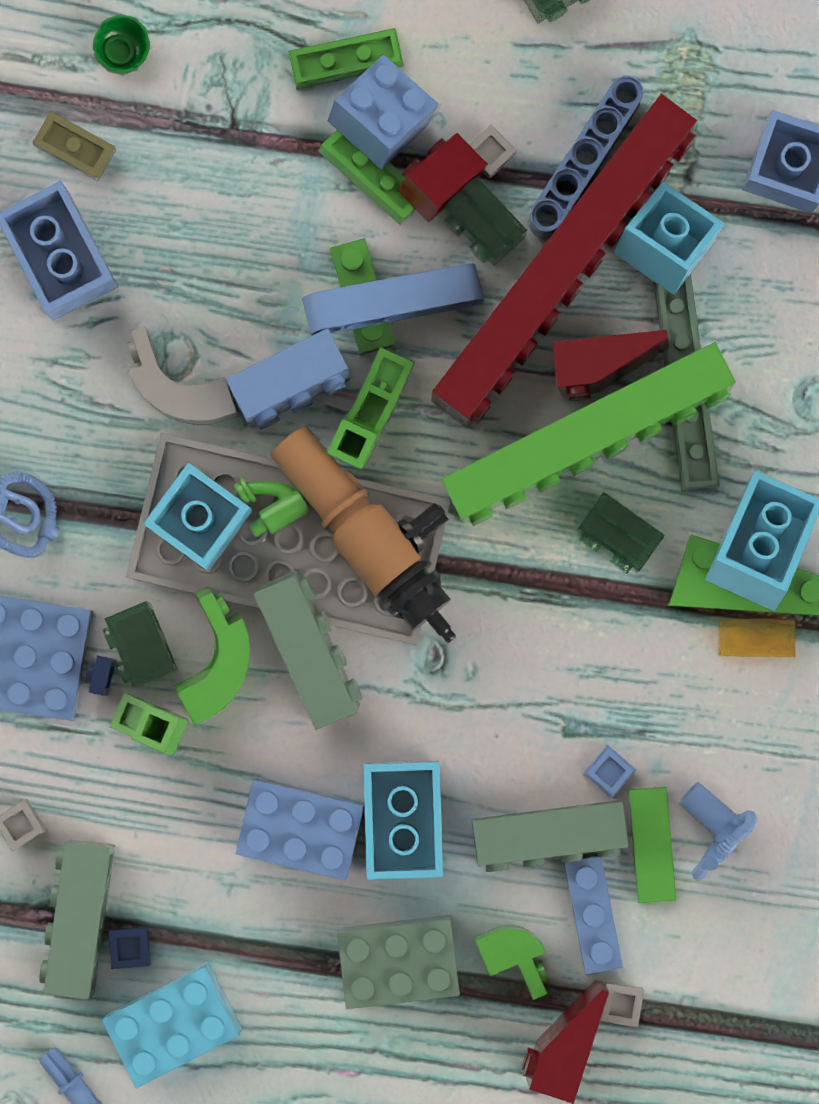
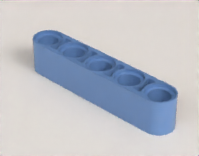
[529,75,643,239]
[302,264,484,336]

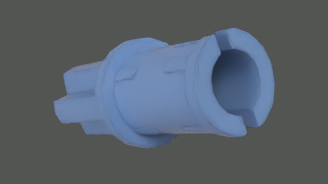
[39,1048,102,1104]

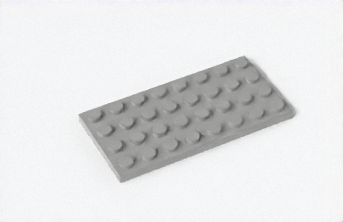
[126,433,451,646]

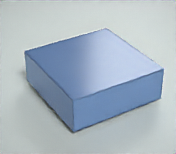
[583,745,636,798]

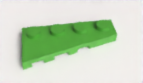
[668,534,819,616]

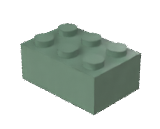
[337,915,460,1010]

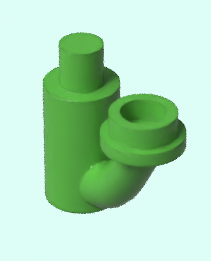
[234,477,310,537]

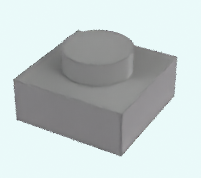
[470,125,517,179]
[0,799,47,851]
[600,981,644,1027]

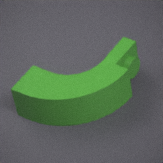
[327,347,415,469]
[174,586,250,726]

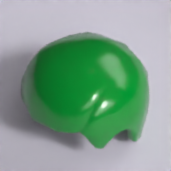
[92,14,150,75]

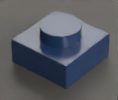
[85,656,117,696]
[109,927,151,969]

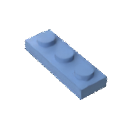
[564,855,623,975]

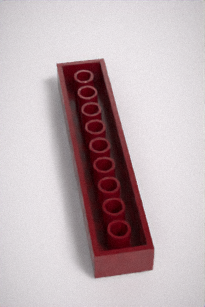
[431,93,697,428]

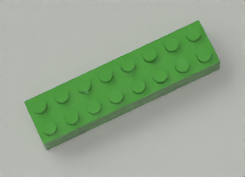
[441,342,736,526]

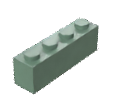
[253,569,362,730]
[472,800,629,872]
[39,839,115,1000]

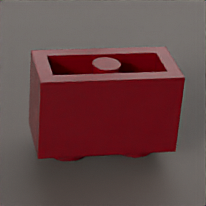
[398,133,488,223]

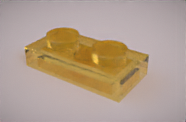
[718,619,795,657]

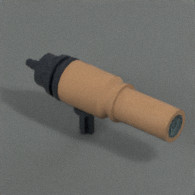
[270,425,456,643]

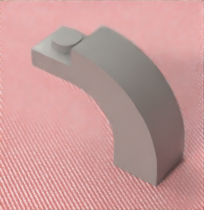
[128,326,239,425]

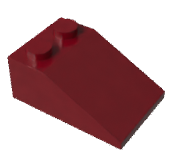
[553,329,669,401]
[521,980,609,1104]

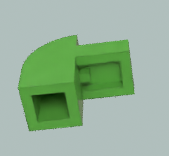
[109,693,189,755]
[474,925,550,1000]

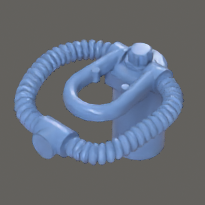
[0,472,60,558]
[679,782,757,881]

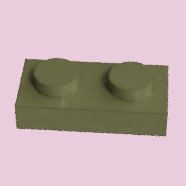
[32,111,116,181]

